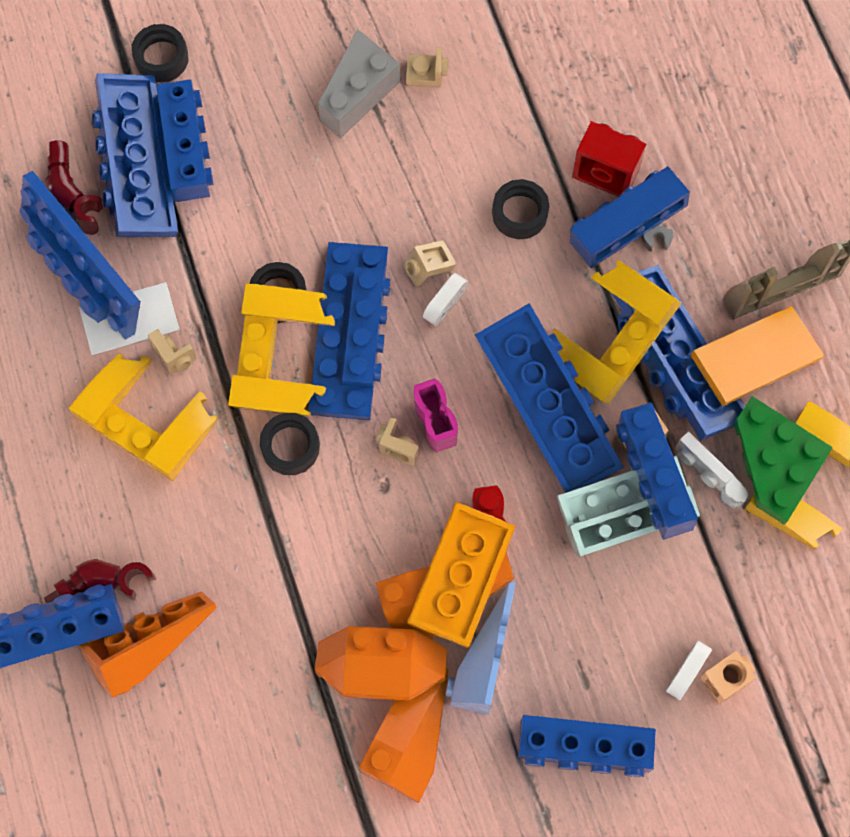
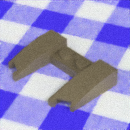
[723,240,850,320]

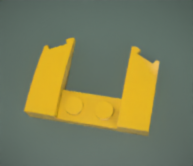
[552,260,681,405]
[228,283,335,417]
[68,354,218,482]
[745,401,850,549]

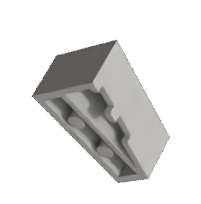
[318,29,400,138]

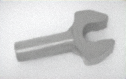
[642,224,673,252]

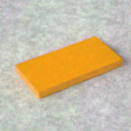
[691,306,824,406]
[407,502,516,648]

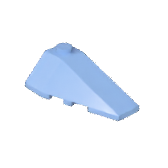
[446,582,516,715]

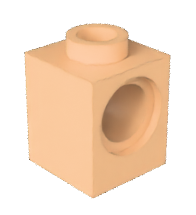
[700,651,756,704]

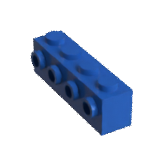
[157,79,214,202]
[570,166,690,268]
[616,402,698,540]
[0,584,124,668]
[518,715,656,777]

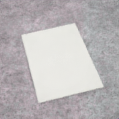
[79,282,180,355]

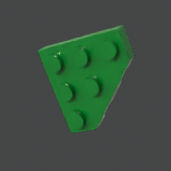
[734,396,833,525]

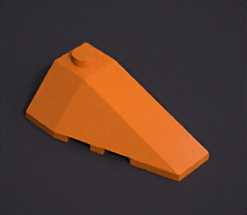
[376,551,515,640]
[78,591,217,698]
[359,668,449,803]

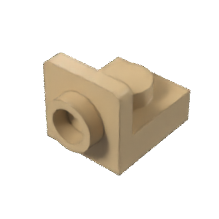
[406,47,448,87]
[403,240,457,287]
[148,329,196,374]
[376,417,419,466]

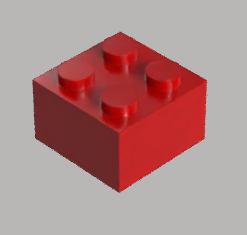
[572,121,647,197]

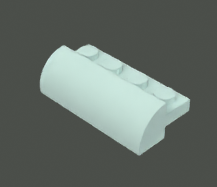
[556,456,700,557]

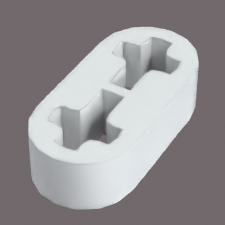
[423,273,469,327]
[666,640,712,701]

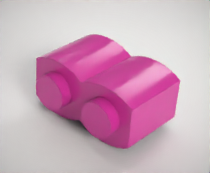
[414,378,458,453]

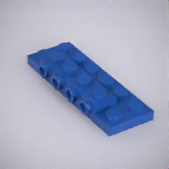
[92,73,178,237]
[20,171,141,340]
[309,242,390,420]
[612,265,745,441]
[475,303,624,493]

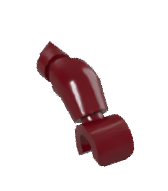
[45,140,103,235]
[44,559,156,603]

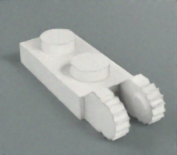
[675,431,749,509]

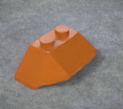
[315,626,447,701]

